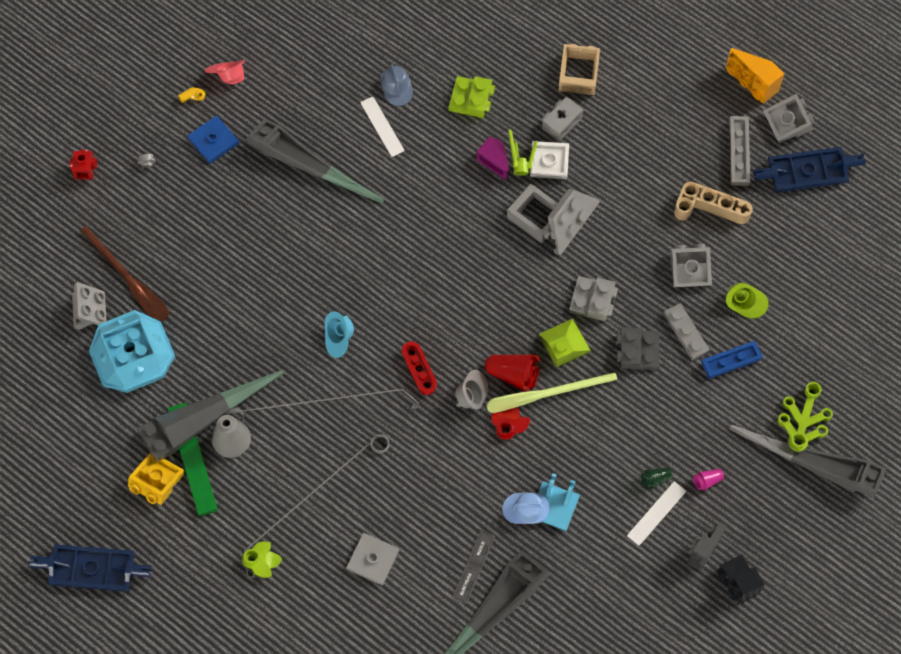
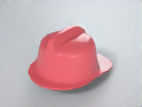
[205,60,245,84]

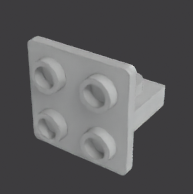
[72,282,106,330]

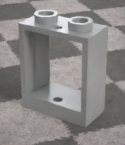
[507,184,558,243]

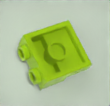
[449,76,495,118]

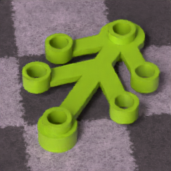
[777,382,833,452]

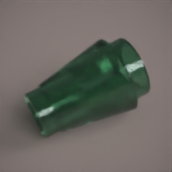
[641,467,672,489]

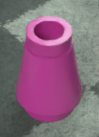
[693,469,724,491]

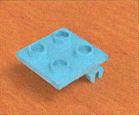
[538,473,580,531]

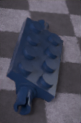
[753,147,866,193]
[29,544,152,592]

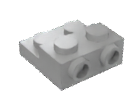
[763,94,815,144]
[670,244,712,287]
[569,276,618,322]

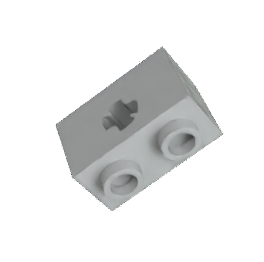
[542,96,583,142]

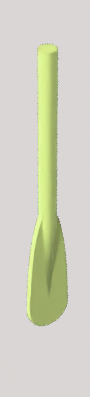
[487,373,617,413]

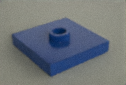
[187,115,239,164]

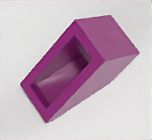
[476,136,509,180]

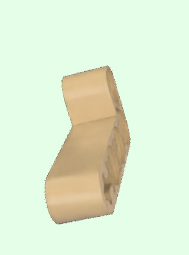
[674,182,753,224]

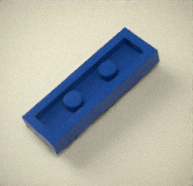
[701,341,763,379]

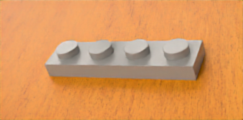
[729,116,750,186]

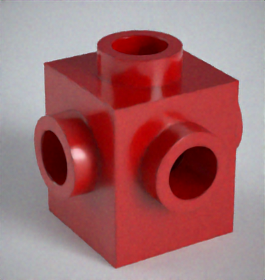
[69,149,98,179]

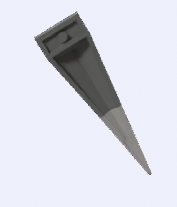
[729,425,886,499]

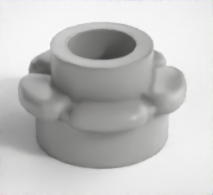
[137,154,156,168]

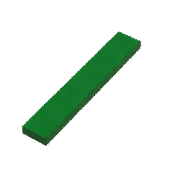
[168,402,218,517]

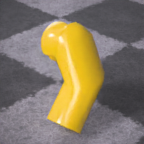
[178,87,205,103]

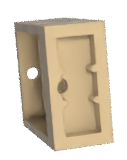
[558,44,600,95]

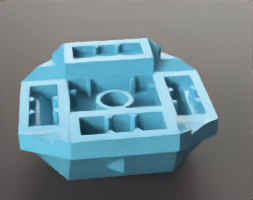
[89,310,175,393]

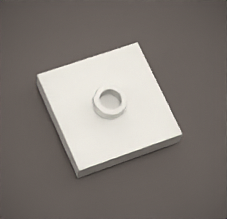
[530,141,569,179]

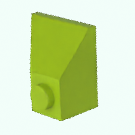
[539,319,590,367]

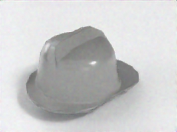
[455,370,488,410]

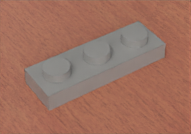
[664,303,710,361]

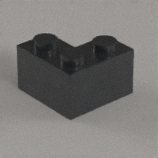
[718,554,765,605]

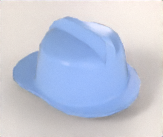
[502,493,550,524]

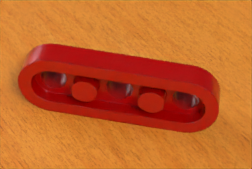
[402,342,437,395]

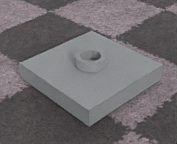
[346,533,400,586]

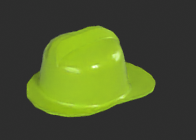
[726,283,768,319]

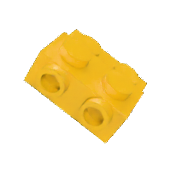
[128,453,184,505]

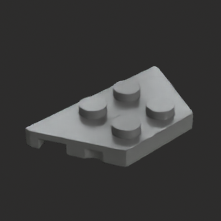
[548,189,600,255]

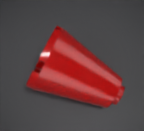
[484,355,540,392]

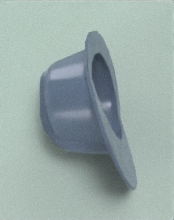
[380,64,413,106]

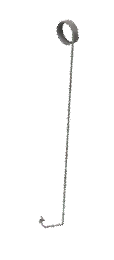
[225,389,419,422]
[244,435,390,578]

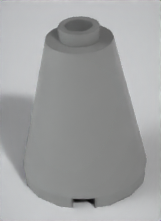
[212,415,251,458]

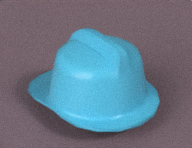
[325,311,354,358]

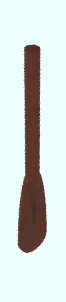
[81,226,169,322]

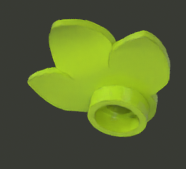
[242,542,282,578]

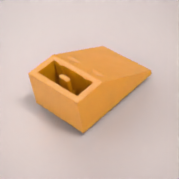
[726,48,785,104]

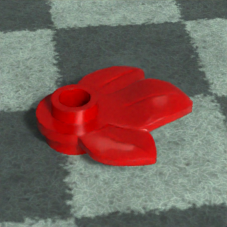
[491,407,530,440]

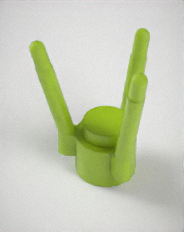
[508,129,538,176]

